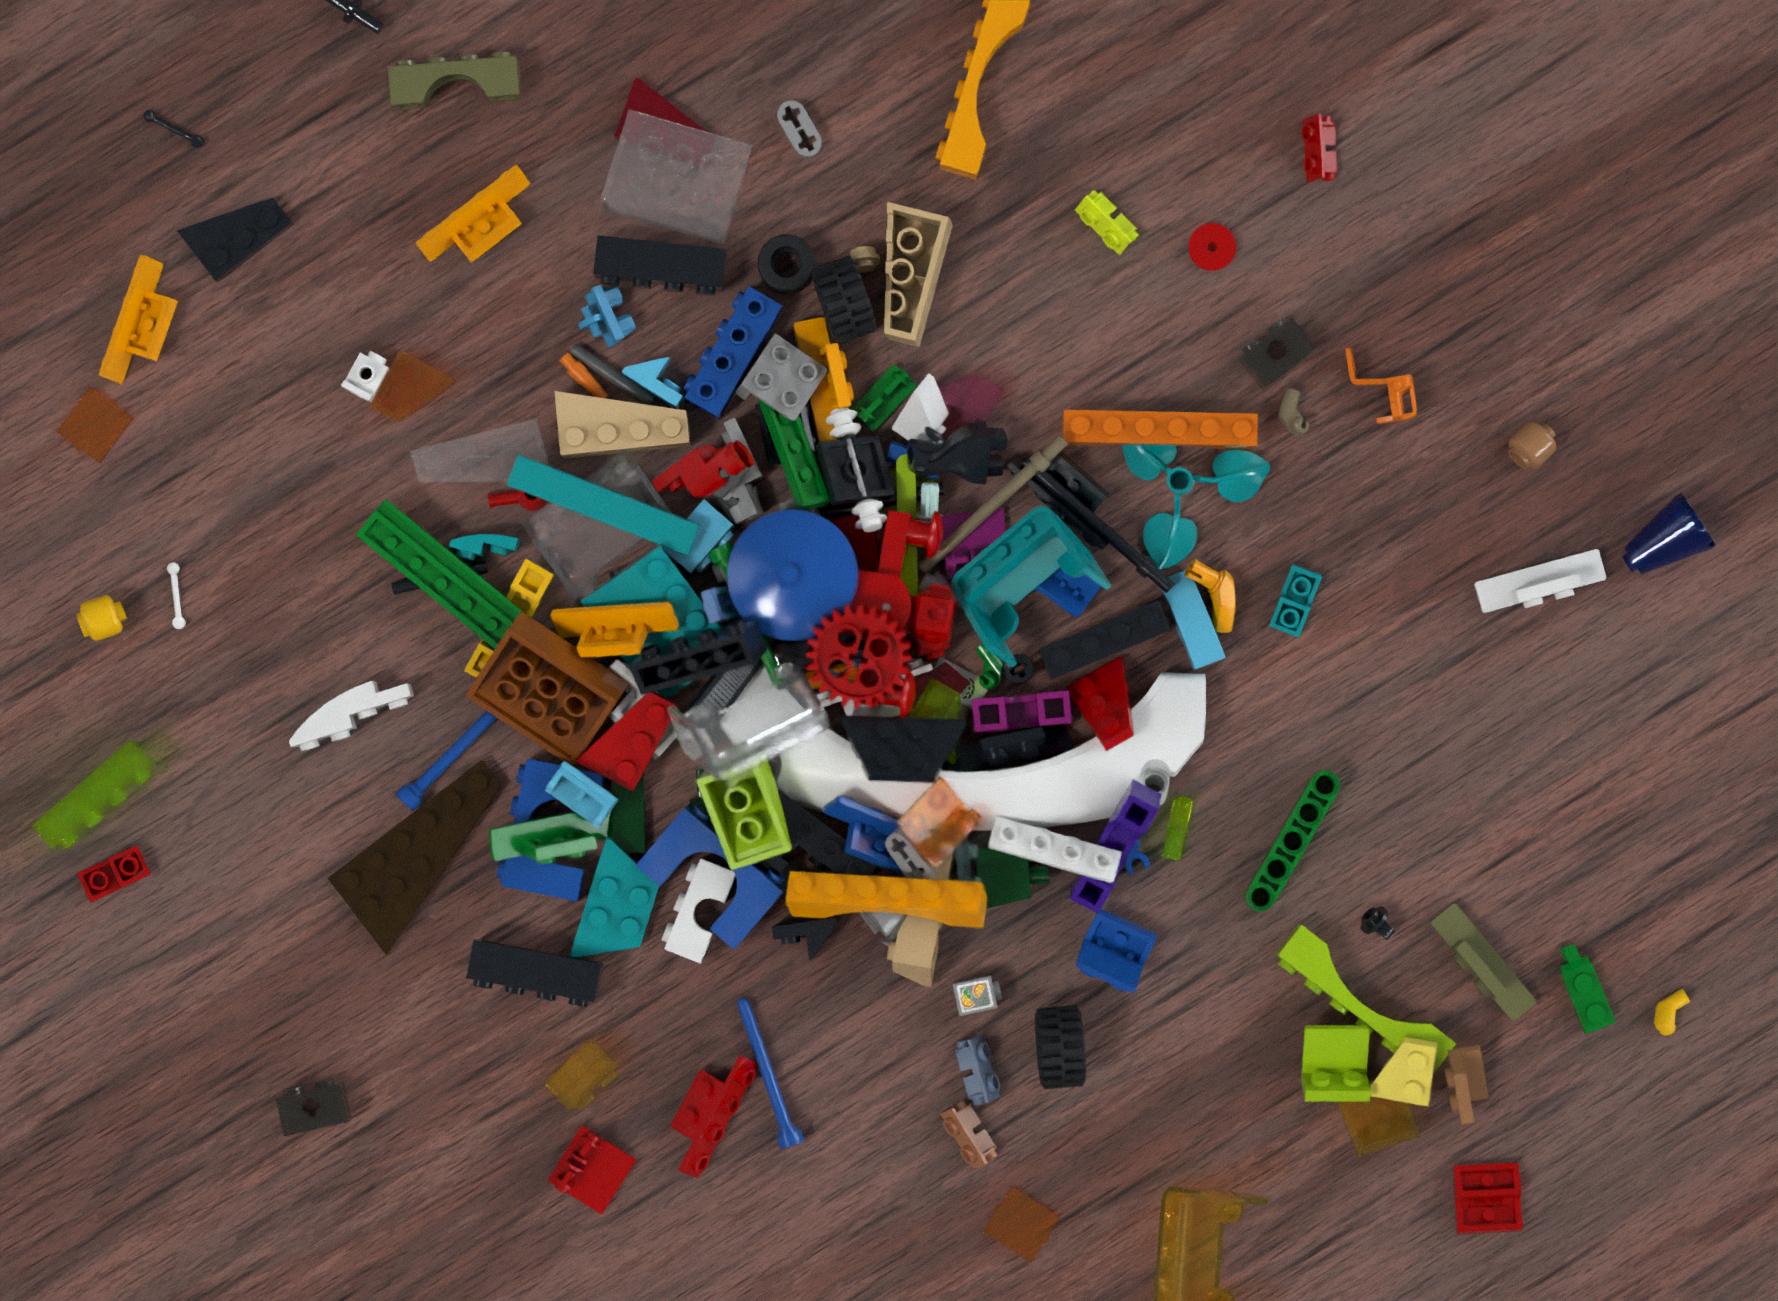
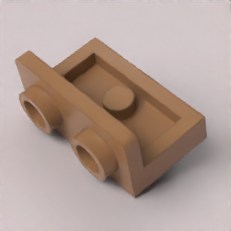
[1445,1045,1488,1125]

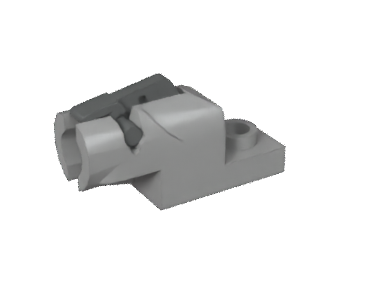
[713,418,764,525]

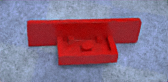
[670,1055,758,1178]

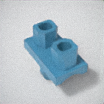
[578,285,636,349]

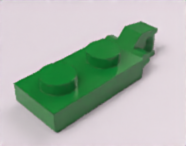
[1559,943,1616,1034]

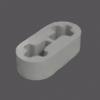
[777,100,822,159]
[885,826,938,879]

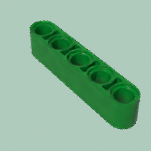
[1244,770,1340,912]

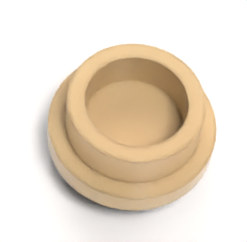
[850,246,880,273]

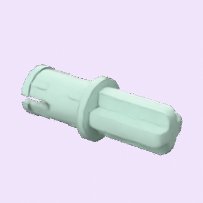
[916,482,942,522]

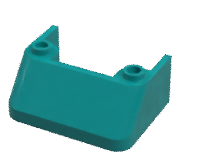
[951,506,1111,667]

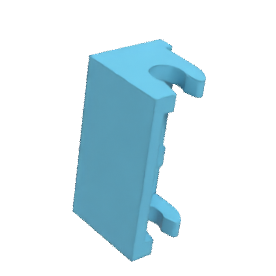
[545,761,619,829]

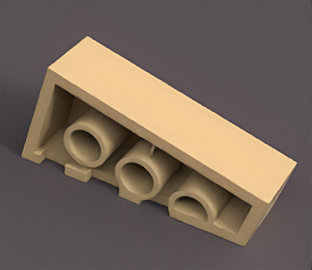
[884,202,953,347]
[554,391,691,459]

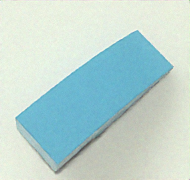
[1162,570,1226,670]

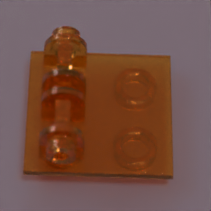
[896,777,981,869]

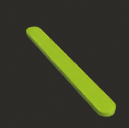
[896,454,919,596]

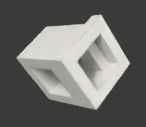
[341,351,392,404]

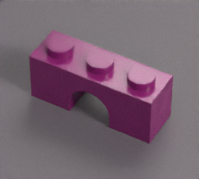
[971,691,1072,733]

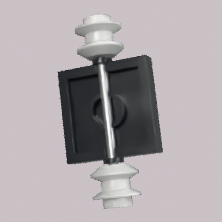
[816,408,895,532]

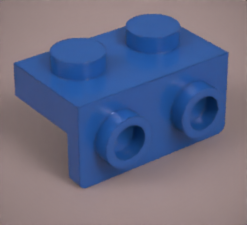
[1035,567,1101,618]

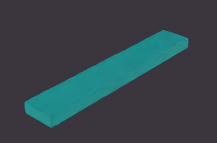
[506,454,700,555]

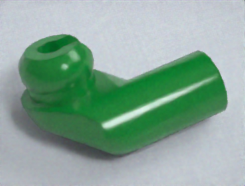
[975,643,1004,689]

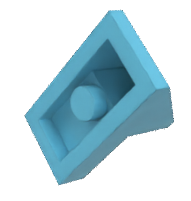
[622,357,684,409]

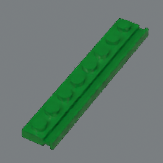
[355,498,532,649]

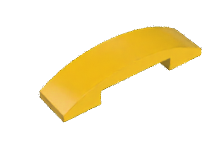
[464,558,554,678]

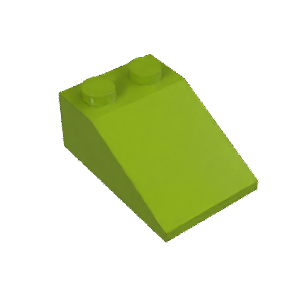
[696,751,792,871]

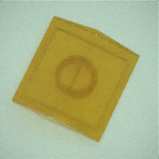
[1338,1096,1420,1157]

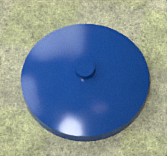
[727,510,858,641]

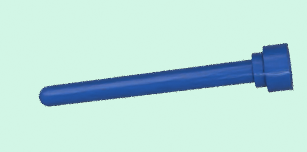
[395,711,497,811]
[737,998,805,1150]

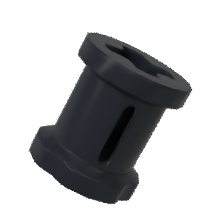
[1003,654,1033,684]

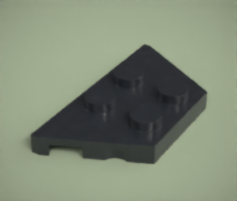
[840,715,966,783]

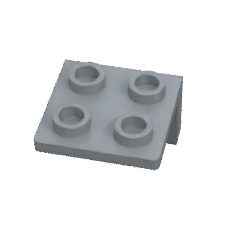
[734,333,827,421]

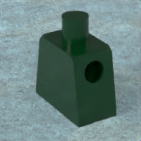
[975,848,1049,909]

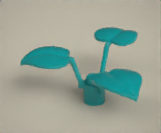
[1123,445,1270,569]

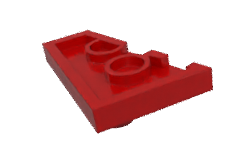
[1065,656,1134,751]
[576,692,679,791]

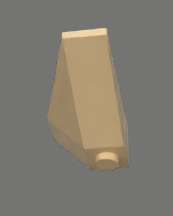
[887,845,954,987]

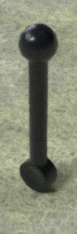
[143,110,204,149]

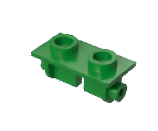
[851,364,917,432]

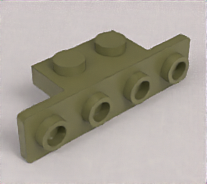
[1430,903,1536,1021]

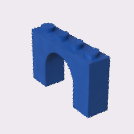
[497,759,605,901]
[636,803,788,950]

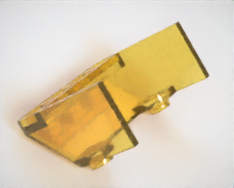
[1153,1187,1268,1301]

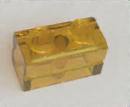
[544,1037,619,1112]

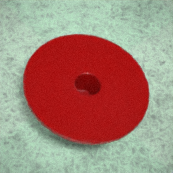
[1188,223,1236,271]

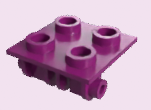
[942,508,1006,580]

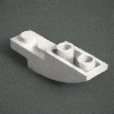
[289,681,414,752]

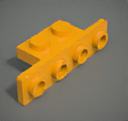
[416,165,530,263]
[99,255,178,384]
[793,317,854,443]
[550,602,679,657]

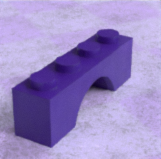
[1069,779,1161,913]

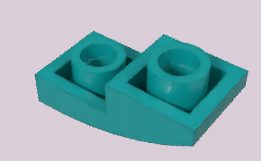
[449,534,521,560]
[1269,563,1322,638]

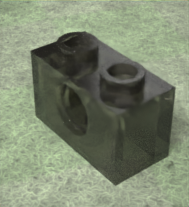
[1239,317,1316,391]

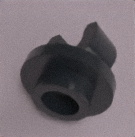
[1360,906,1395,941]

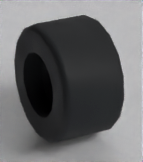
[758,234,815,295]

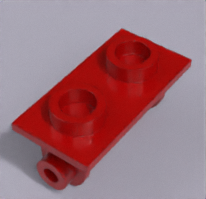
[1301,114,1338,183]

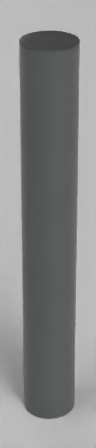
[569,343,656,405]

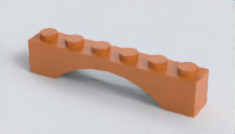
[1062,410,1258,450]

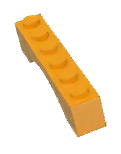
[935,0,1031,180]
[785,871,987,928]

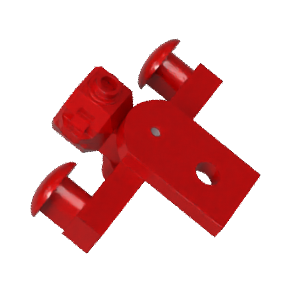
[839,510,958,718]

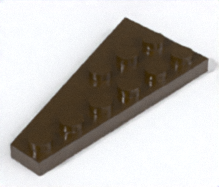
[328,760,502,955]

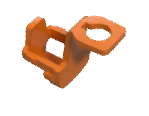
[1345,347,1417,424]

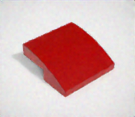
[1453,1162,1523,1235]

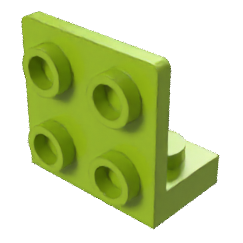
[1301,1025,1371,1102]

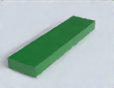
[757,398,830,510]

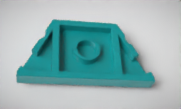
[570,837,659,957]

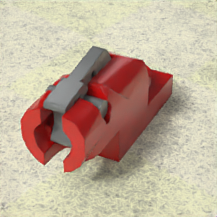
[651,440,754,498]

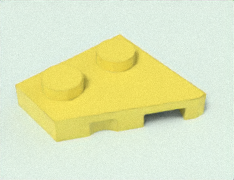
[1370,1037,1438,1107]

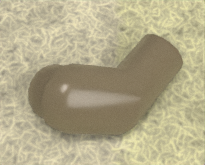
[1279,388,1309,435]

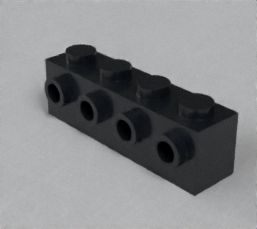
[593,235,727,296]
[629,620,768,695]
[466,939,603,1007]

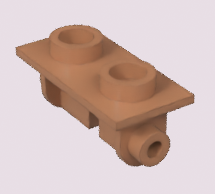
[940,1100,997,1169]

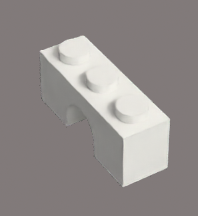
[662,858,736,964]

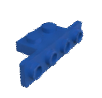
[823,796,949,874]

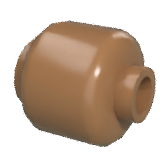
[1508,421,1556,469]

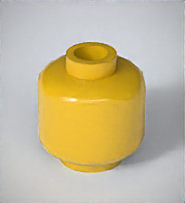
[76,594,127,642]

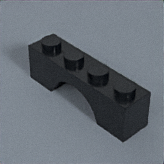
[1038,600,1171,681]

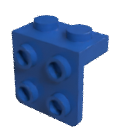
[1075,909,1158,993]

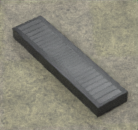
[686,635,781,731]

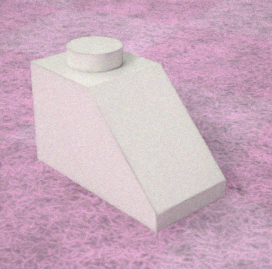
[891,373,949,441]

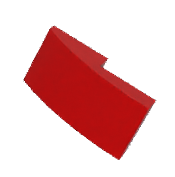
[77,846,151,903]

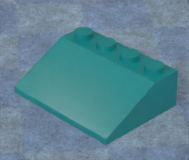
[580,544,722,698]

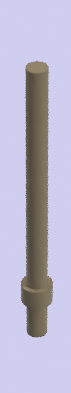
[918,435,1068,574]

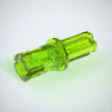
[1161,795,1193,861]

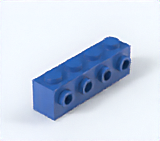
[683,287,783,420]

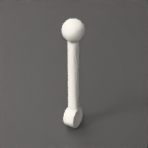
[167,562,186,629]

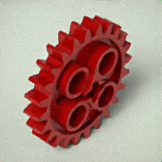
[805,602,912,709]

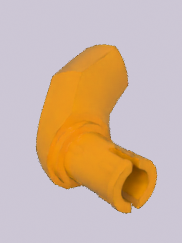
[1185,558,1236,633]

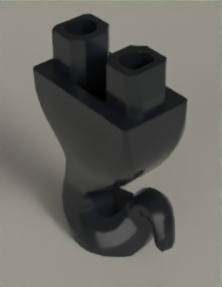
[907,421,1007,484]

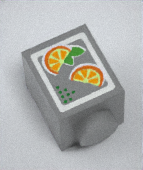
[952,975,1002,1016]

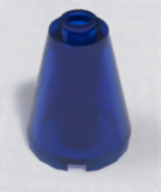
[1622,492,1716,574]

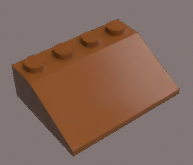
[465,611,629,766]

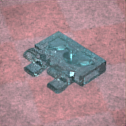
[953,835,981,882]

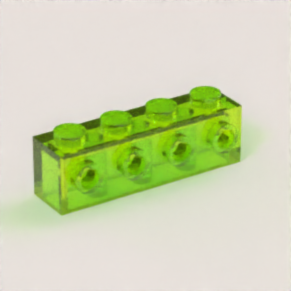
[32,740,158,851]

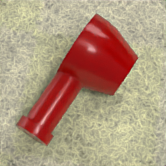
[488,490,548,512]

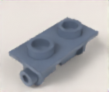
[955,1035,1000,1105]

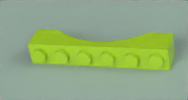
[1275,924,1456,1073]

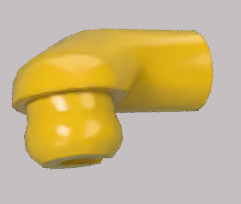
[1654,989,1690,1036]

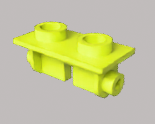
[1075,190,1139,255]

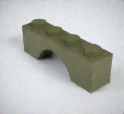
[388,52,522,111]

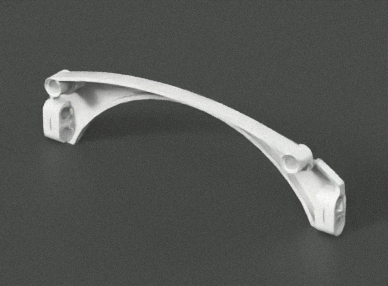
[720,663,1206,831]

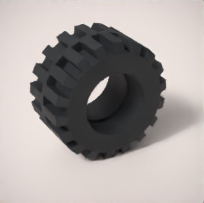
[811,255,876,344]
[1035,1005,1086,1089]

